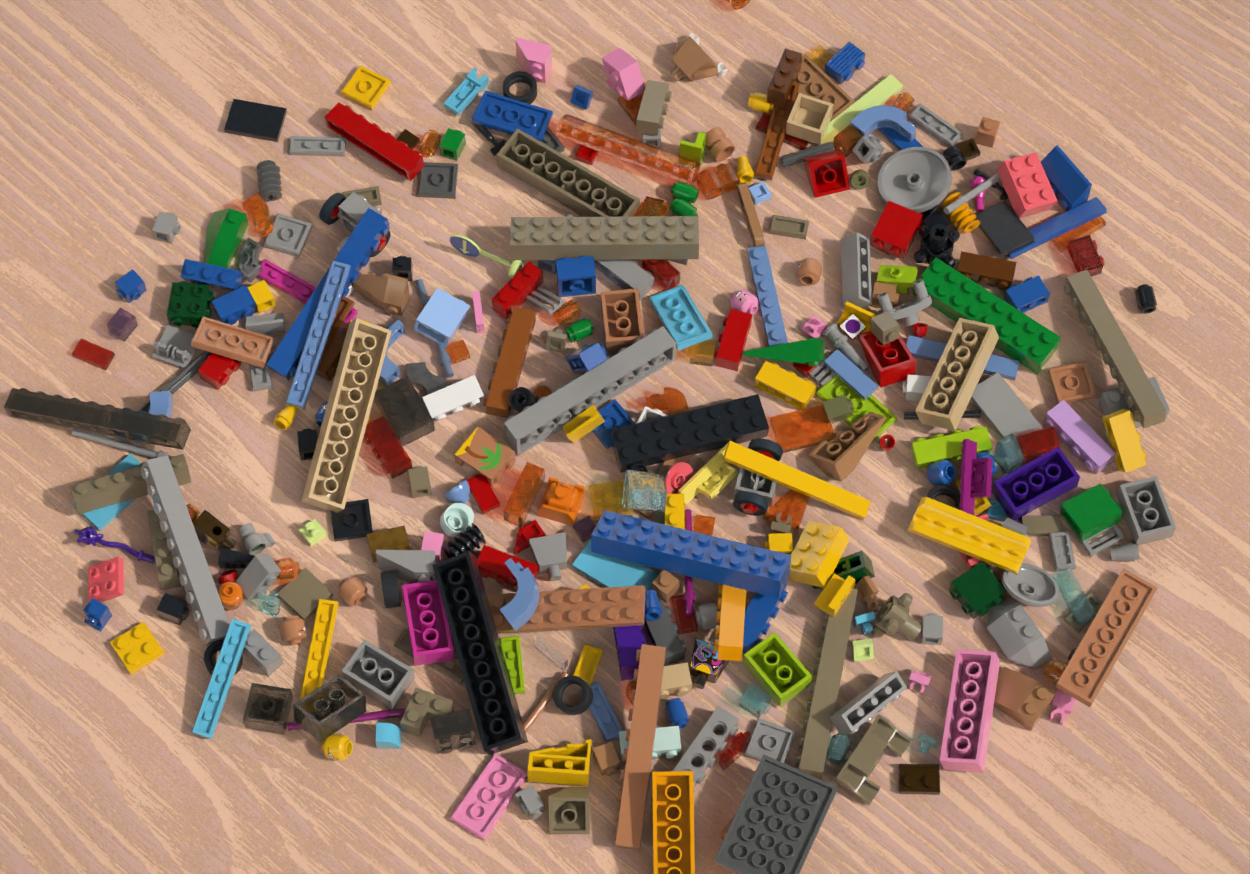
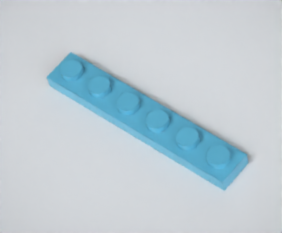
[192,618,252,739]

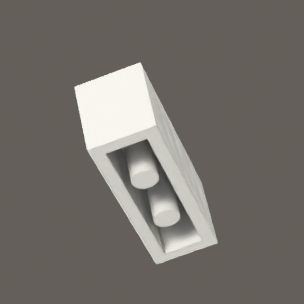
[421,375,484,422]

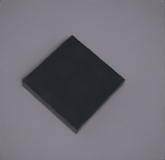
[331,499,373,542]

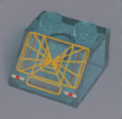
[622,470,667,513]

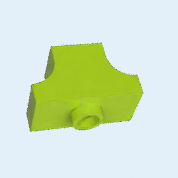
[876,265,918,294]

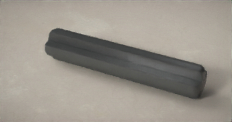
[781,142,835,167]

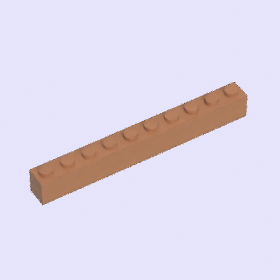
[612,644,666,850]

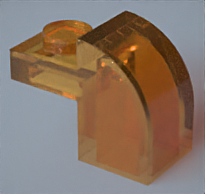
[647,387,689,416]

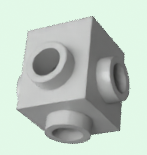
[852,136,885,163]

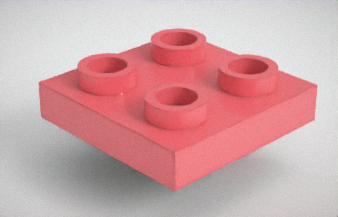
[88,556,124,603]

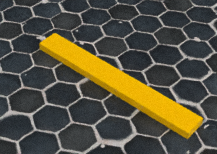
[723,441,871,520]

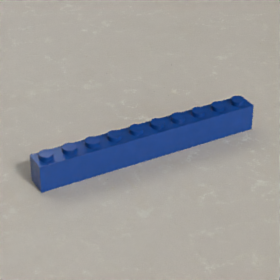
[266,208,390,381]

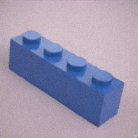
[742,583,788,653]

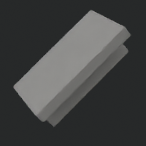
[245,313,286,335]

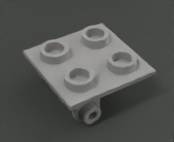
[152,325,197,368]

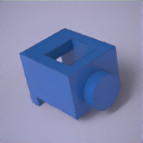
[83,598,112,632]

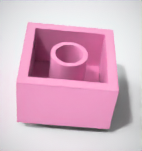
[601,48,645,101]

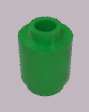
[671,181,699,203]
[669,198,698,216]
[565,318,595,342]

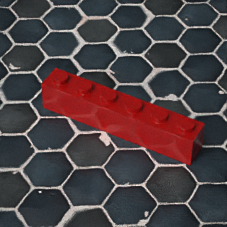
[325,102,425,181]

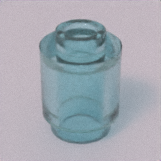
[827,733,851,765]

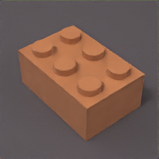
[601,288,644,352]

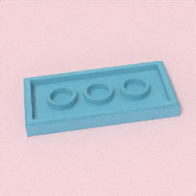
[649,285,713,351]
[73,454,142,531]
[572,539,659,592]

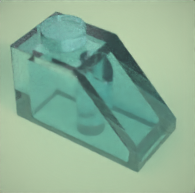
[993,433,1024,475]

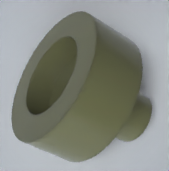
[850,170,870,189]

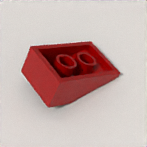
[858,331,916,388]

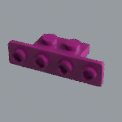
[959,439,992,515]

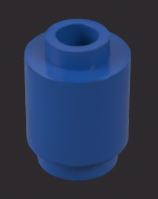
[665,698,690,729]

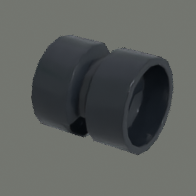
[509,387,539,413]

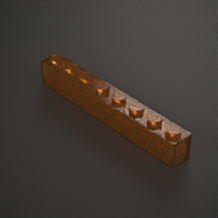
[555,114,701,185]

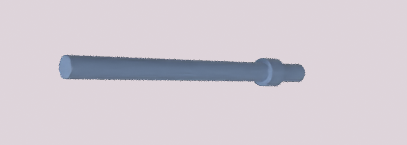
[415,279,454,378]

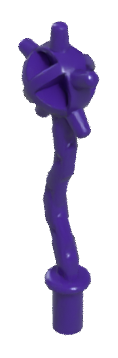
[74,526,155,564]

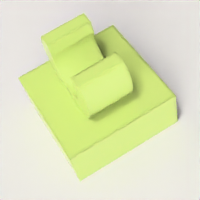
[299,519,327,546]
[852,638,874,662]

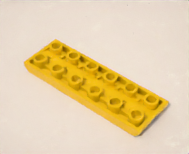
[907,497,1031,575]

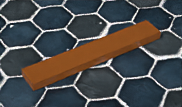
[754,83,800,181]

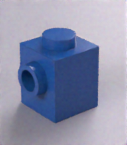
[115,269,147,303]

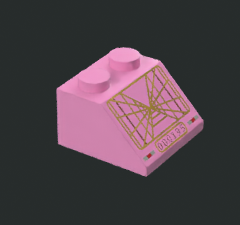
[515,37,552,83]

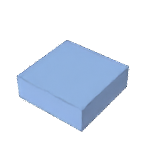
[748,181,772,206]

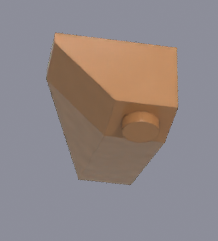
[351,271,410,316]
[808,412,886,482]

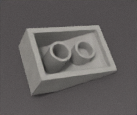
[376,550,437,584]

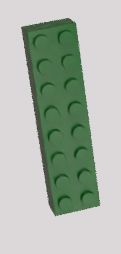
[913,258,1061,375]

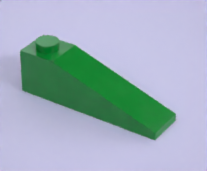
[743,337,825,367]

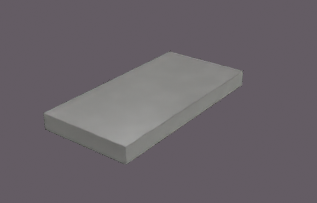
[971,372,1044,452]

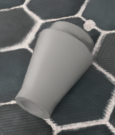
[1110,542,1140,562]

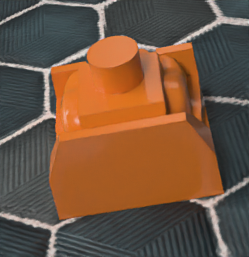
[537,477,586,526]

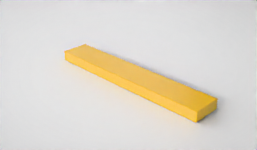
[297,599,339,716]

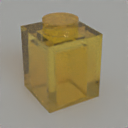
[687,340,715,367]

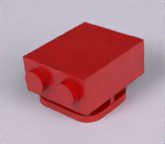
[870,201,923,259]

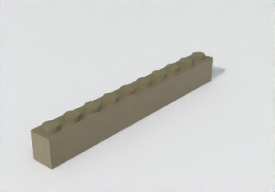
[1064,270,1166,428]
[795,589,858,779]

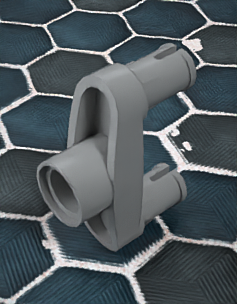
[877,279,932,326]

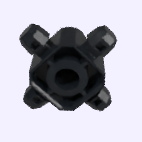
[913,224,960,267]

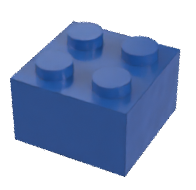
[556,256,596,297]

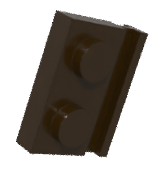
[899,764,940,795]

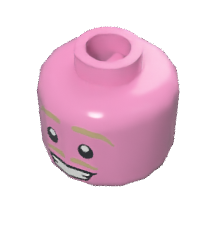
[730,289,758,315]

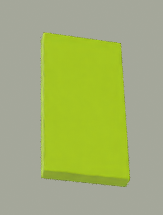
[816,375,897,443]

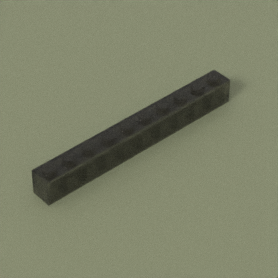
[4,388,191,450]

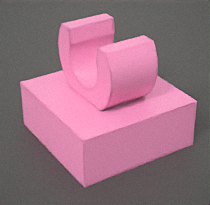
[801,316,827,339]
[909,669,932,693]

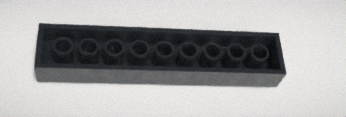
[432,552,528,755]

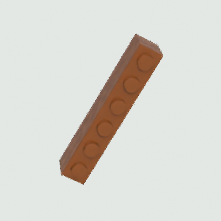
[483,307,536,418]

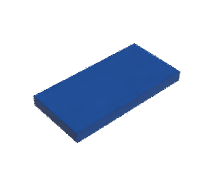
[472,91,553,142]

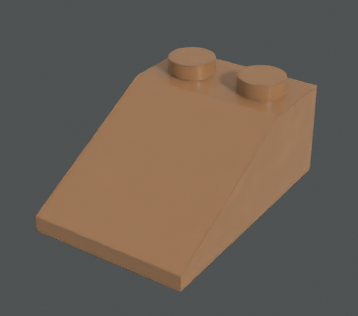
[994,667,1056,731]

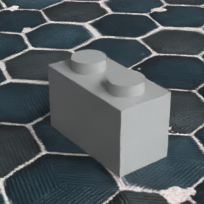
[235,554,281,600]
[243,629,283,677]

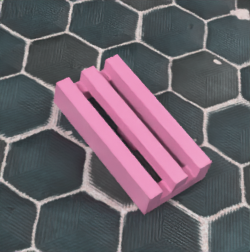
[472,291,485,333]

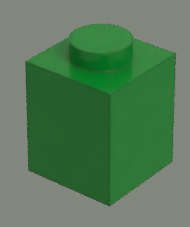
[439,128,466,161]

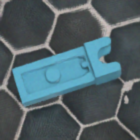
[444,68,489,116]

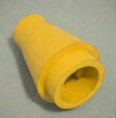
[736,156,754,184]
[273,404,299,430]

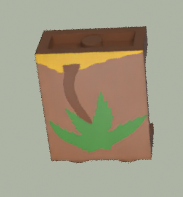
[454,427,516,487]

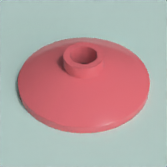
[664,462,694,494]

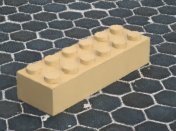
[915,318,999,431]

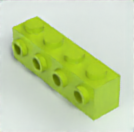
[910,426,992,470]

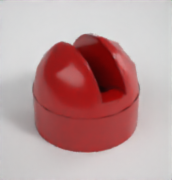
[912,323,928,338]
[879,434,895,451]

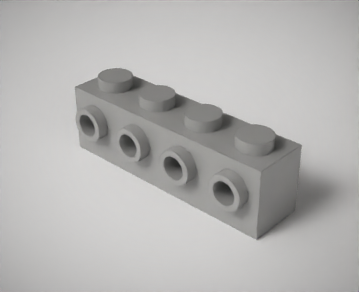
[841,232,872,309]
[830,671,907,735]

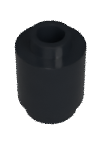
[1135,284,1157,314]

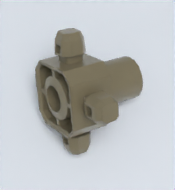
[872,593,923,641]

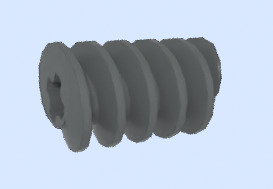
[257,160,282,202]

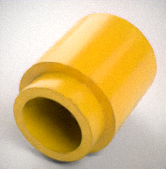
[748,92,775,113]

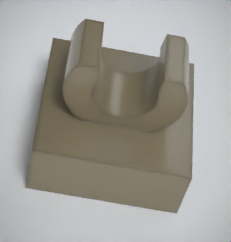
[546,328,567,353]
[771,513,793,533]

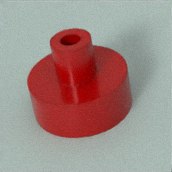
[217,570,238,584]

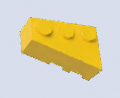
[528,739,592,786]

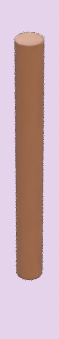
[523,671,569,732]

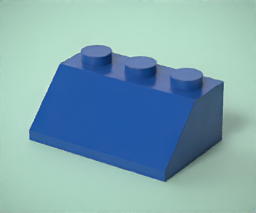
[1041,145,1092,211]

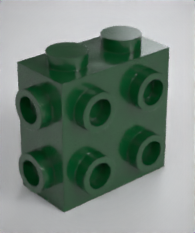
[167,281,214,328]
[949,561,1006,619]

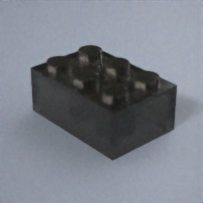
[374,376,435,447]
[293,674,367,742]

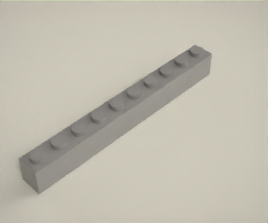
[141,455,230,646]

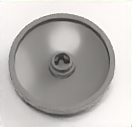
[878,147,952,213]

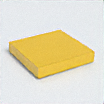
[341,65,391,110]

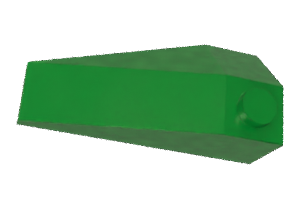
[204,208,249,268]

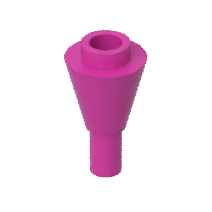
[969,177,986,212]

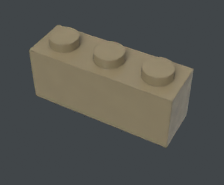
[636,80,672,136]

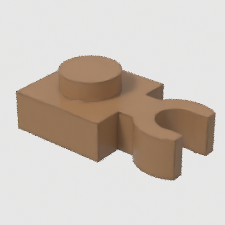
[853,576,884,612]

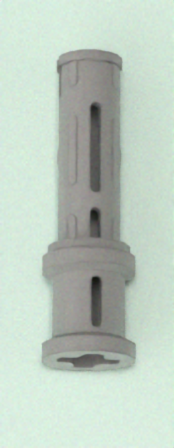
[823,324,870,373]

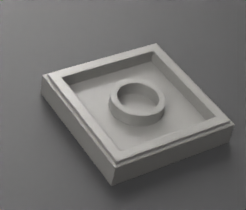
[264,213,313,257]
[745,718,796,763]

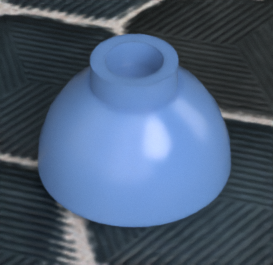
[445,480,470,504]

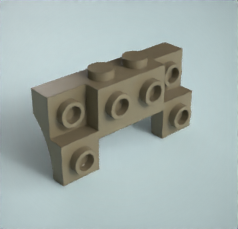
[835,714,912,805]

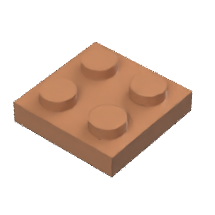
[1048,362,1096,404]

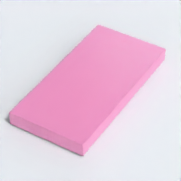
[450,753,528,841]

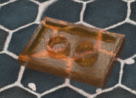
[770,405,836,453]

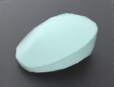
[440,503,474,537]

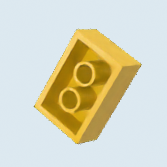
[789,520,850,588]

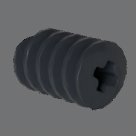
[442,523,486,558]

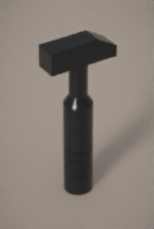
[472,123,506,156]
[973,168,1008,200]

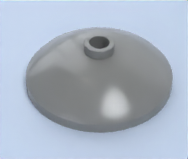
[1002,563,1059,607]

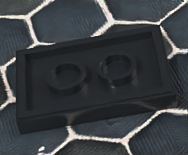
[224,99,287,142]
[974,201,1034,257]

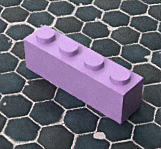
[1044,400,1116,475]

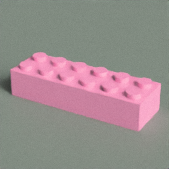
[940,650,1000,773]

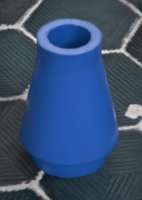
[644,590,662,621]

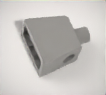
[529,532,567,581]

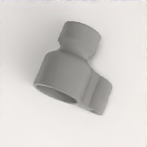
[238,523,275,555]

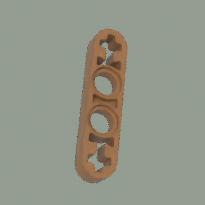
[737,182,765,247]

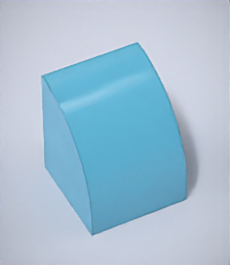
[376,723,402,749]

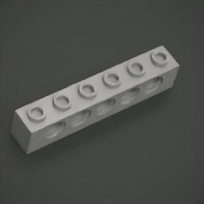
[651,706,739,808]

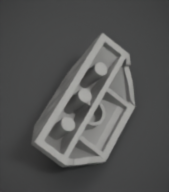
[986,596,1052,670]

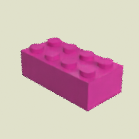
[402,580,454,666]

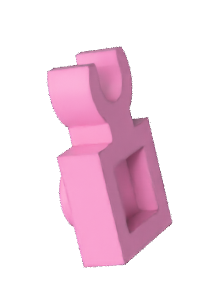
[1049,689,1076,725]

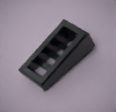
[218,548,255,569]

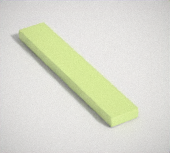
[817,74,903,145]

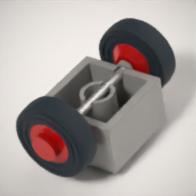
[319,192,391,257]
[733,438,783,516]

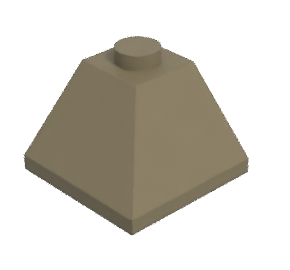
[549,787,590,834]

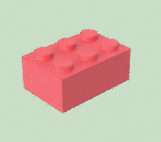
[997,152,1058,219]

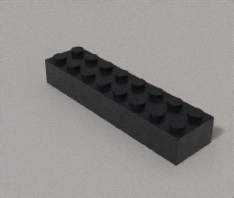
[610,394,769,473]

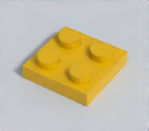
[110,621,165,675]

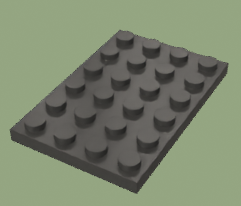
[714,754,838,874]

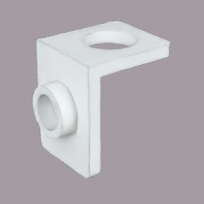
[637,406,668,423]

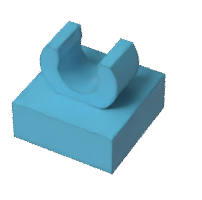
[852,611,876,635]

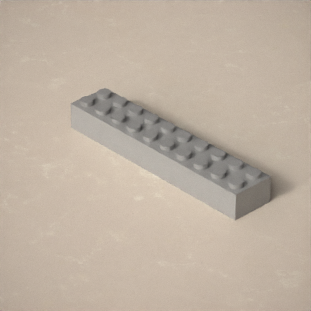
[504,326,676,456]

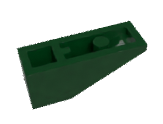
[812,550,875,589]

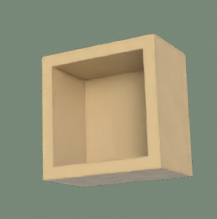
[786,93,834,145]

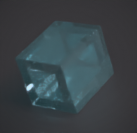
[739,684,772,718]

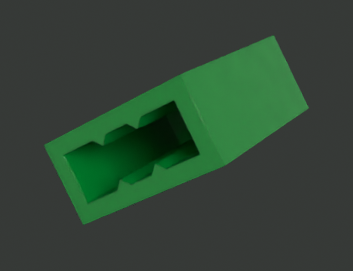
[1060,483,1123,542]

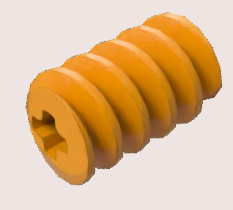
[942,192,980,234]

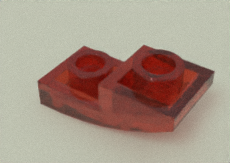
[719,731,751,770]

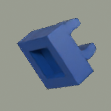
[570,85,593,110]

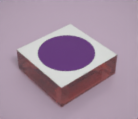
[839,314,866,341]

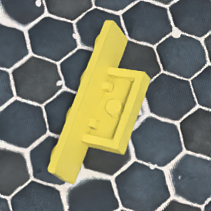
[678,441,738,504]

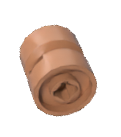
[705,127,735,162]

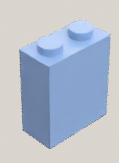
[413,288,470,347]

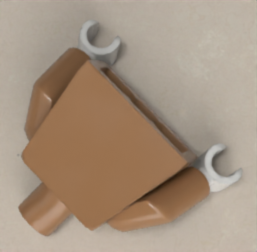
[670,33,728,82]

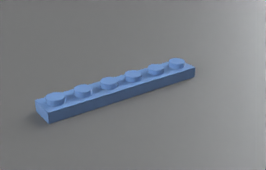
[747,245,788,347]

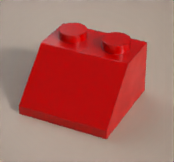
[804,150,850,198]

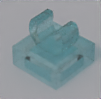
[259,590,280,617]
[917,732,940,755]

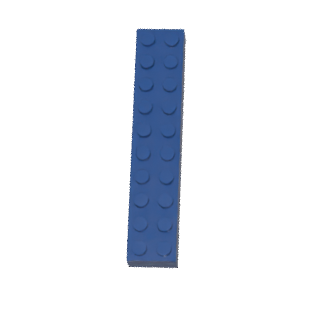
[591,510,791,598]

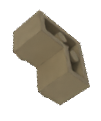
[400,687,454,737]

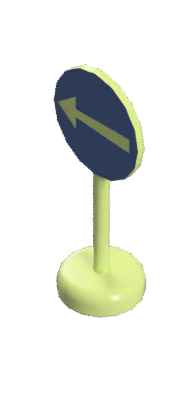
[450,235,525,279]

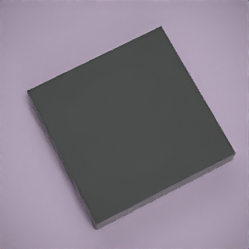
[418,162,458,199]

